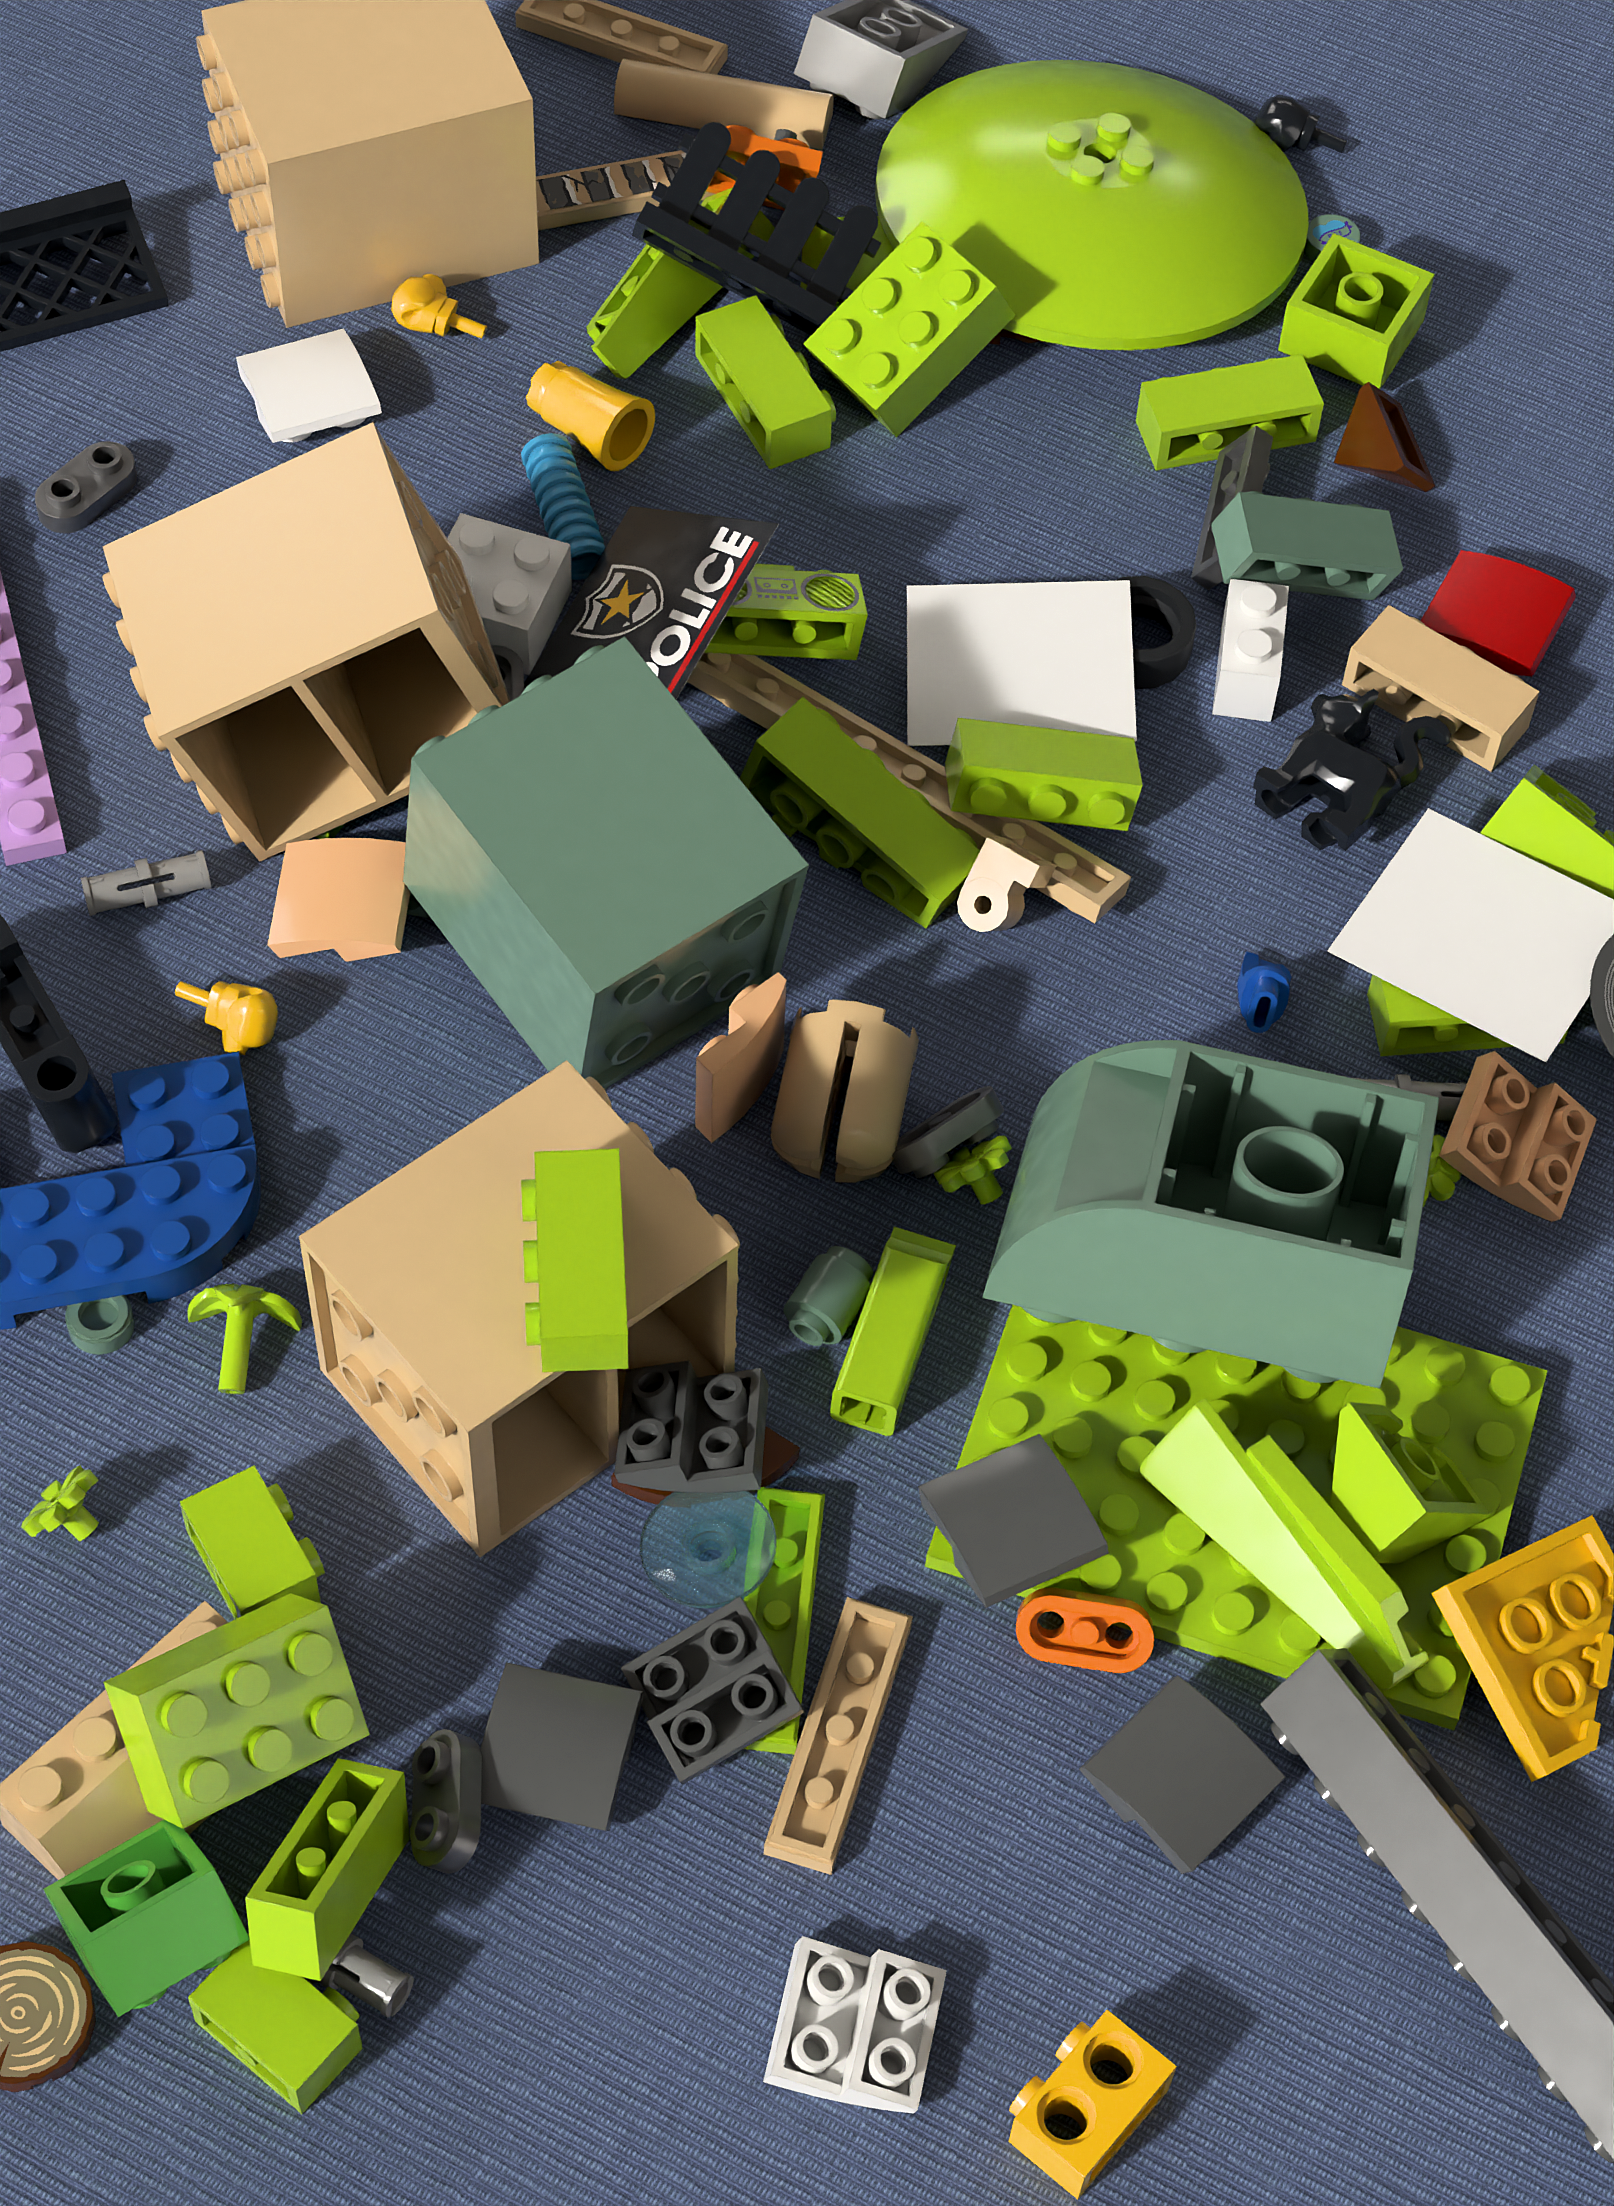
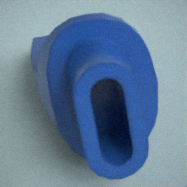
[1237,951,1292,1033]

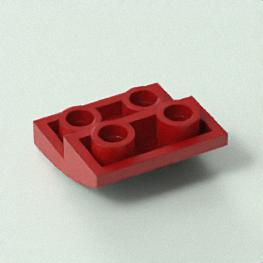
[1420,550,1576,677]

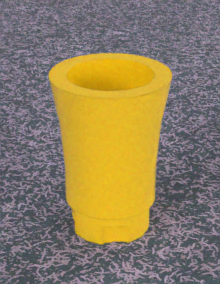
[526,361,655,471]

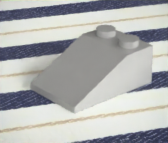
[794,0,968,119]

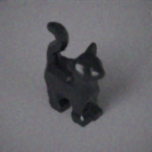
[1253,689,1452,851]

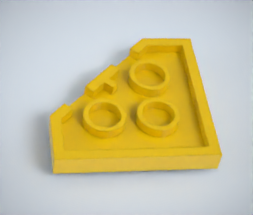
[1431,1515,1614,1782]

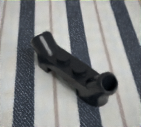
[0,915,118,1154]

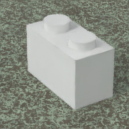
[1212,579,1289,722]

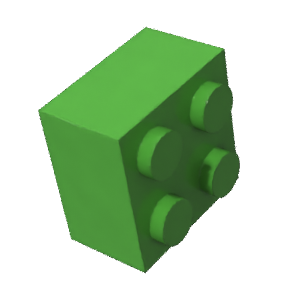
[43,1819,250,2017]

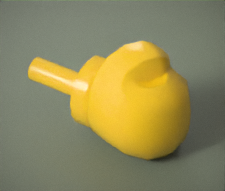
[391,274,487,339]
[175,981,278,1055]

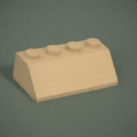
[0,1601,228,1880]

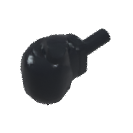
[1255,95,1347,153]

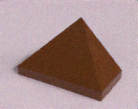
[1334,382,1435,492]

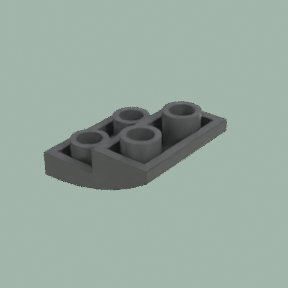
[614,1360,769,1493]
[918,1434,1109,1608]
[620,1596,805,1784]
[480,1662,644,1831]
[1079,1675,1285,1874]

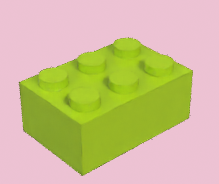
[803,221,1016,438]
[103,1593,370,1829]

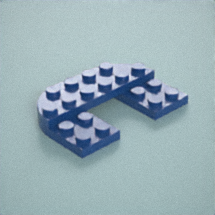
[0,1052,261,1330]

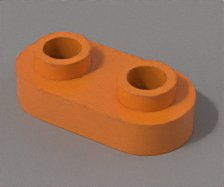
[1016,1587,1154,1673]

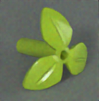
[187,1283,302,1394]

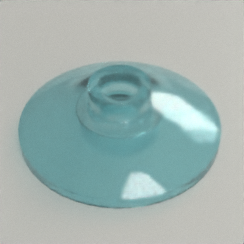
[640,1491,777,1609]

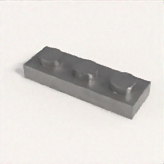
[1191,425,1273,590]

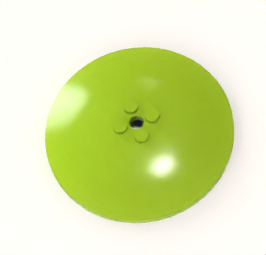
[875,60,1309,350]

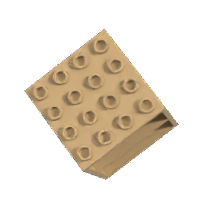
[196,0,539,328]
[102,422,510,862]
[299,1060,740,1557]

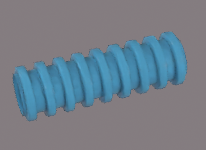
[521,433,606,580]

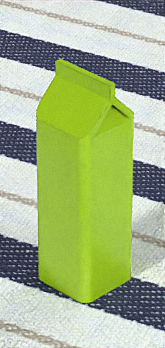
[830,1227,956,1436]

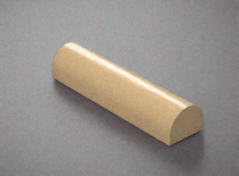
[614,59,834,150]

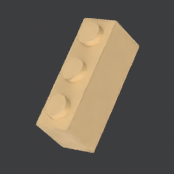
[1342,605,1540,772]

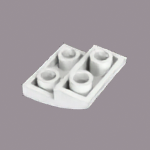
[236,328,382,443]
[763,1936,947,2114]

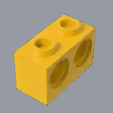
[1008,2010,1177,2200]

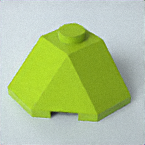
[1330,1402,1490,1563]

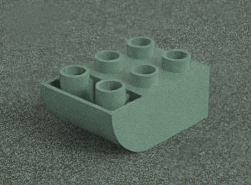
[982,1040,1439,1389]

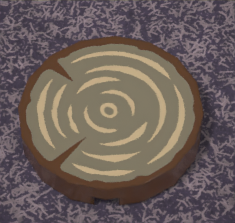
[0,1941,96,2092]

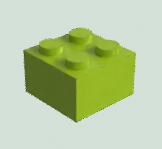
[1278,233,1435,390]

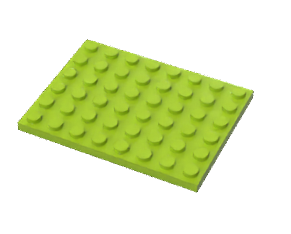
[925,1305,1548,1731]

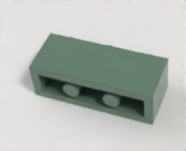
[1211,491,1403,600]

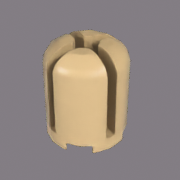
[771,999,919,1183]

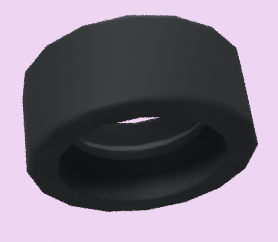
[1114,576,1197,689]

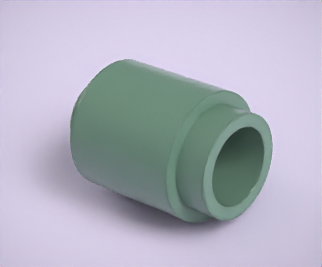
[783,1246,873,1346]

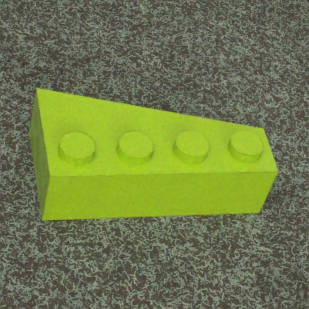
[739,696,980,928]

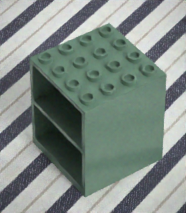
[403,636,809,1089]

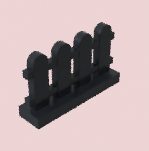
[632,122,882,336]

